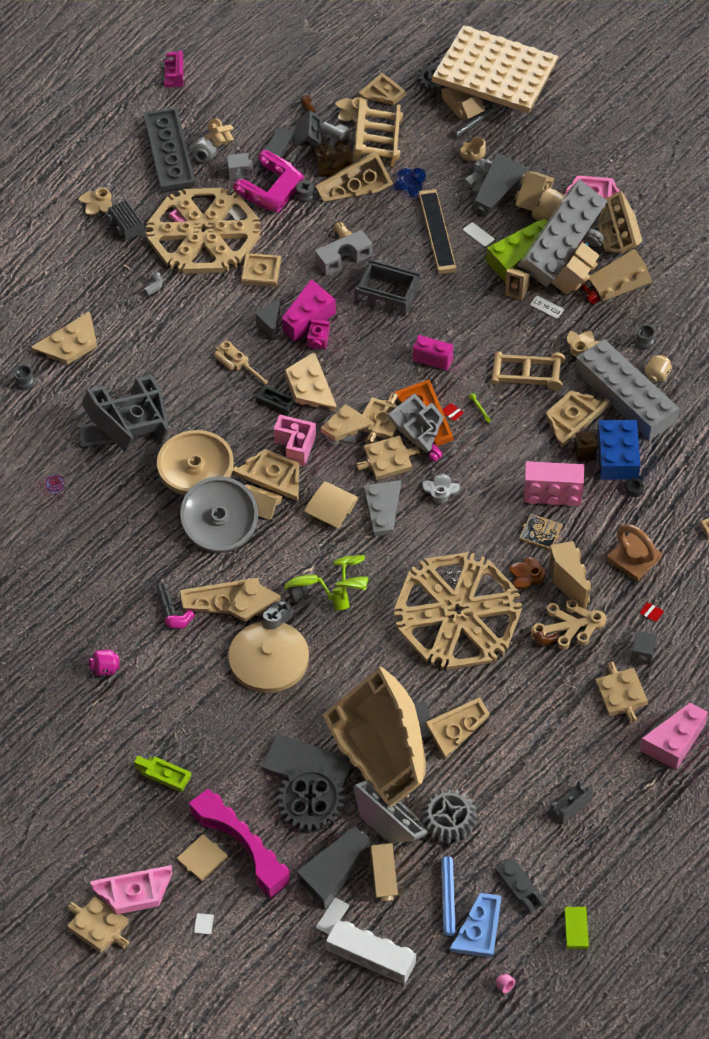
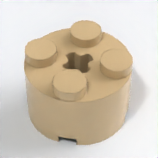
[532,188,565,221]

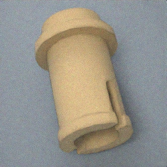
[333,222,352,240]

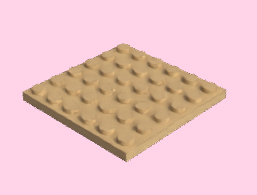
[431,25,558,114]

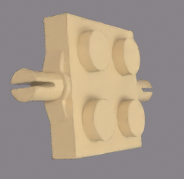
[361,392,398,444]
[356,436,420,480]
[596,662,648,724]
[67,896,129,953]

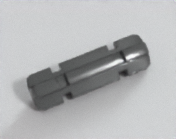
[156,583,176,618]

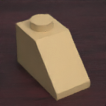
[505,268,531,300]

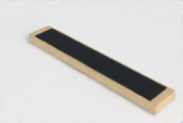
[419,189,456,274]

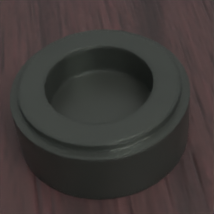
[625,478,644,497]

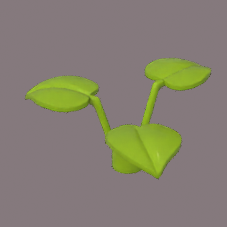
[284,555,369,610]

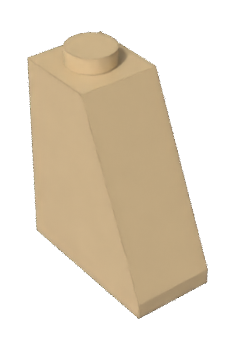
[369,843,398,901]

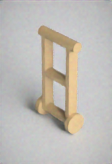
[491,351,565,391]

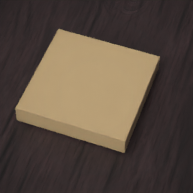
[241,253,281,287]

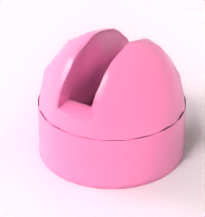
[496,974,515,994]

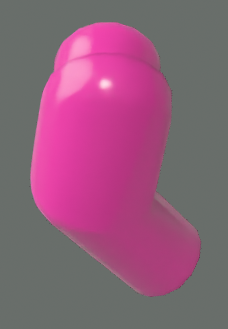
[429,444,442,462]
[165,610,195,629]

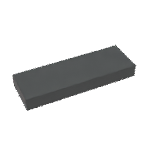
[258,127,295,169]

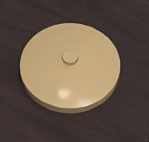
[157,430,234,495]
[228,621,309,693]

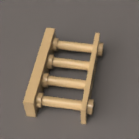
[353,99,403,167]

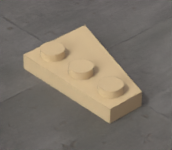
[426,697,490,759]

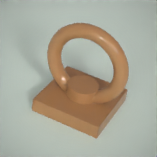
[607,524,662,582]

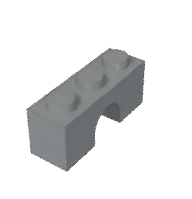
[315,230,373,276]

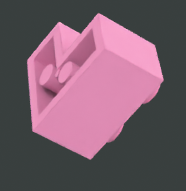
[274,415,316,466]

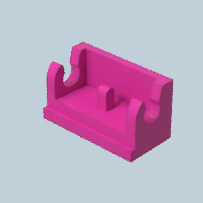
[164,50,184,87]

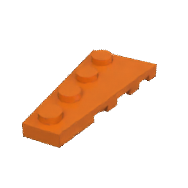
[394,380,454,446]

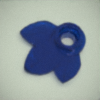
[394,168,426,197]

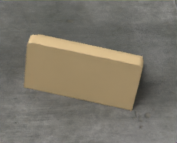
[245,484,283,520]

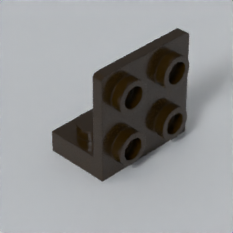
[313,141,353,176]

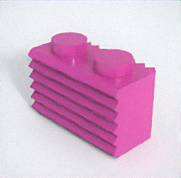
[413,335,453,370]

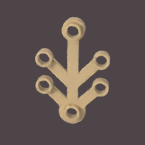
[531,599,607,650]

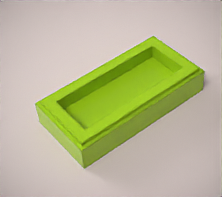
[564,907,589,949]

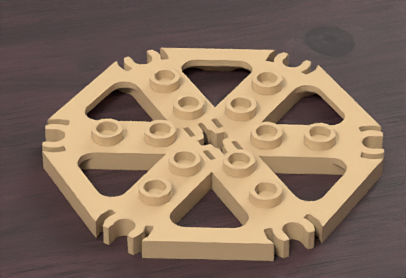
[146,188,260,274]
[394,552,522,670]

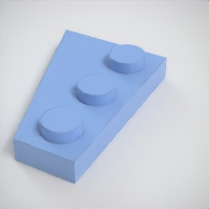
[450,893,501,958]

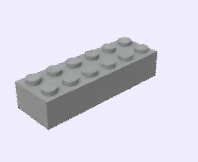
[518,179,607,287]
[575,339,679,440]

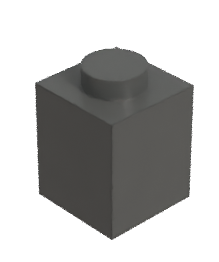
[631,631,657,665]

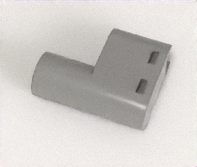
[320,122,353,141]

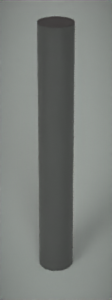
[453,106,494,138]

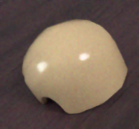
[459,137,486,162]

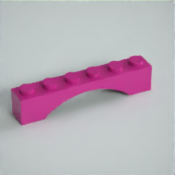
[189,788,290,898]

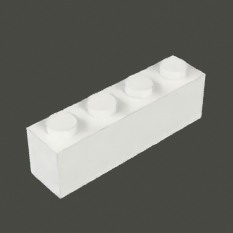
[326,920,416,985]

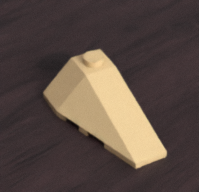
[315,152,393,201]

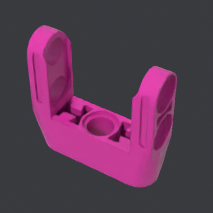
[233,150,304,213]

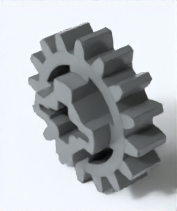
[417,62,446,94]

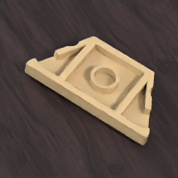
[31,312,97,365]
[284,353,337,411]
[546,391,610,447]
[232,449,299,501]

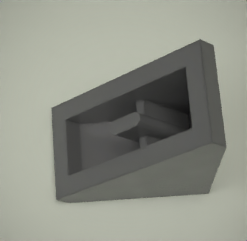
[255,300,280,341]

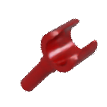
[581,284,600,304]

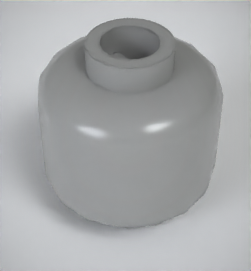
[192,137,217,163]

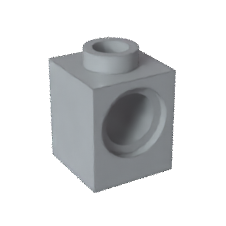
[227,153,253,180]

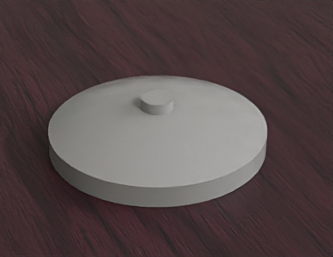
[180,476,258,553]

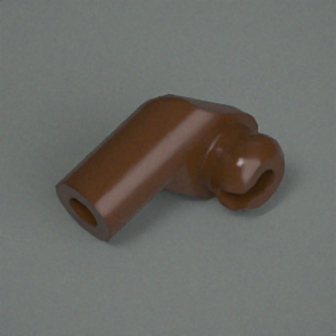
[300,94,316,113]

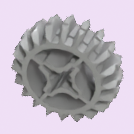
[421,789,477,844]

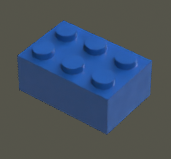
[597,420,640,480]

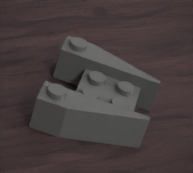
[81,375,169,452]

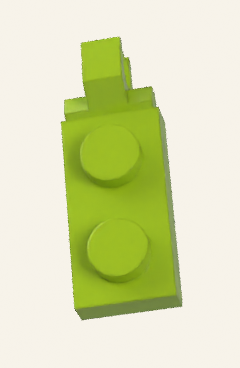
[134,756,191,793]

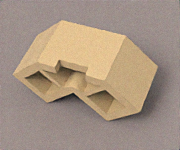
[441,87,485,120]

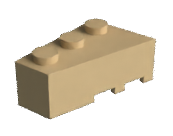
[588,249,652,301]

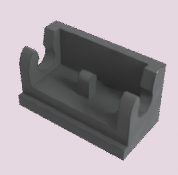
[548,779,594,825]

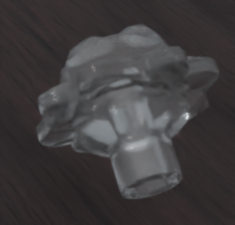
[446,565,462,584]

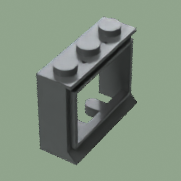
[354,259,421,316]

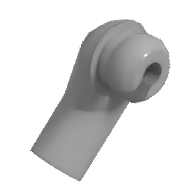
[143,272,163,296]

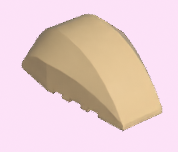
[323,667,426,807]

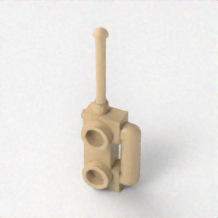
[214,340,268,385]

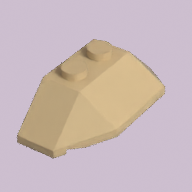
[598,191,642,254]

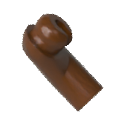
[533,631,559,646]

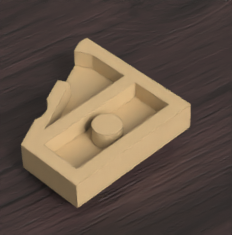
[359,73,406,105]
[321,404,374,441]
[228,579,281,622]

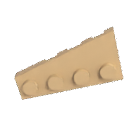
[180,578,264,616]

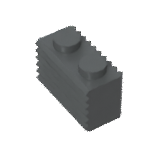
[107,200,144,241]

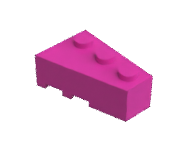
[282,279,336,342]

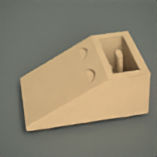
[548,541,591,610]

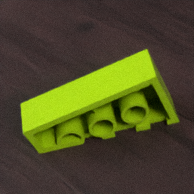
[486,218,548,283]

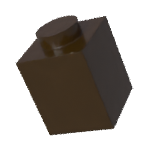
[574,431,597,462]

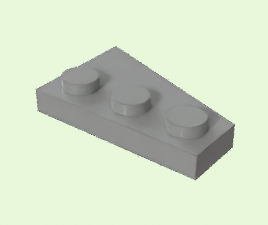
[364,480,402,536]

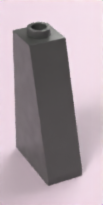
[470,153,529,217]
[297,827,369,910]

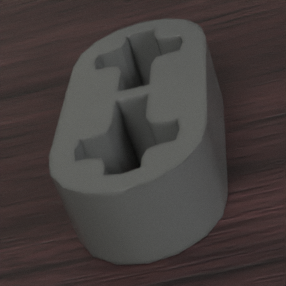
[262,601,291,629]

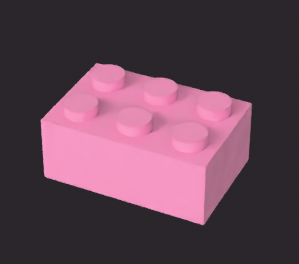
[523,461,584,506]

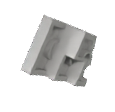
[386,393,444,453]

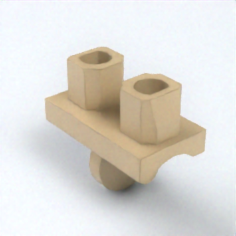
[204,118,234,147]

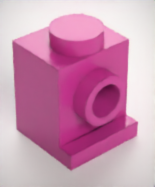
[307,319,330,350]

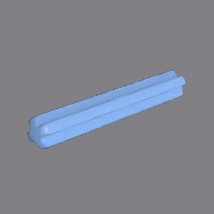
[441,856,455,936]

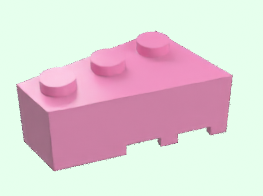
[640,703,708,770]

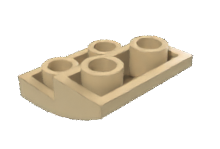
[304,481,358,529]

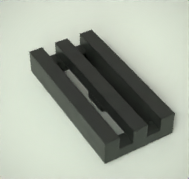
[255,385,297,416]

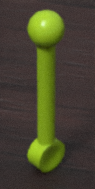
[469,393,491,423]

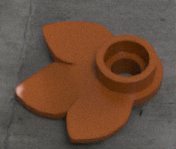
[509,557,546,589]

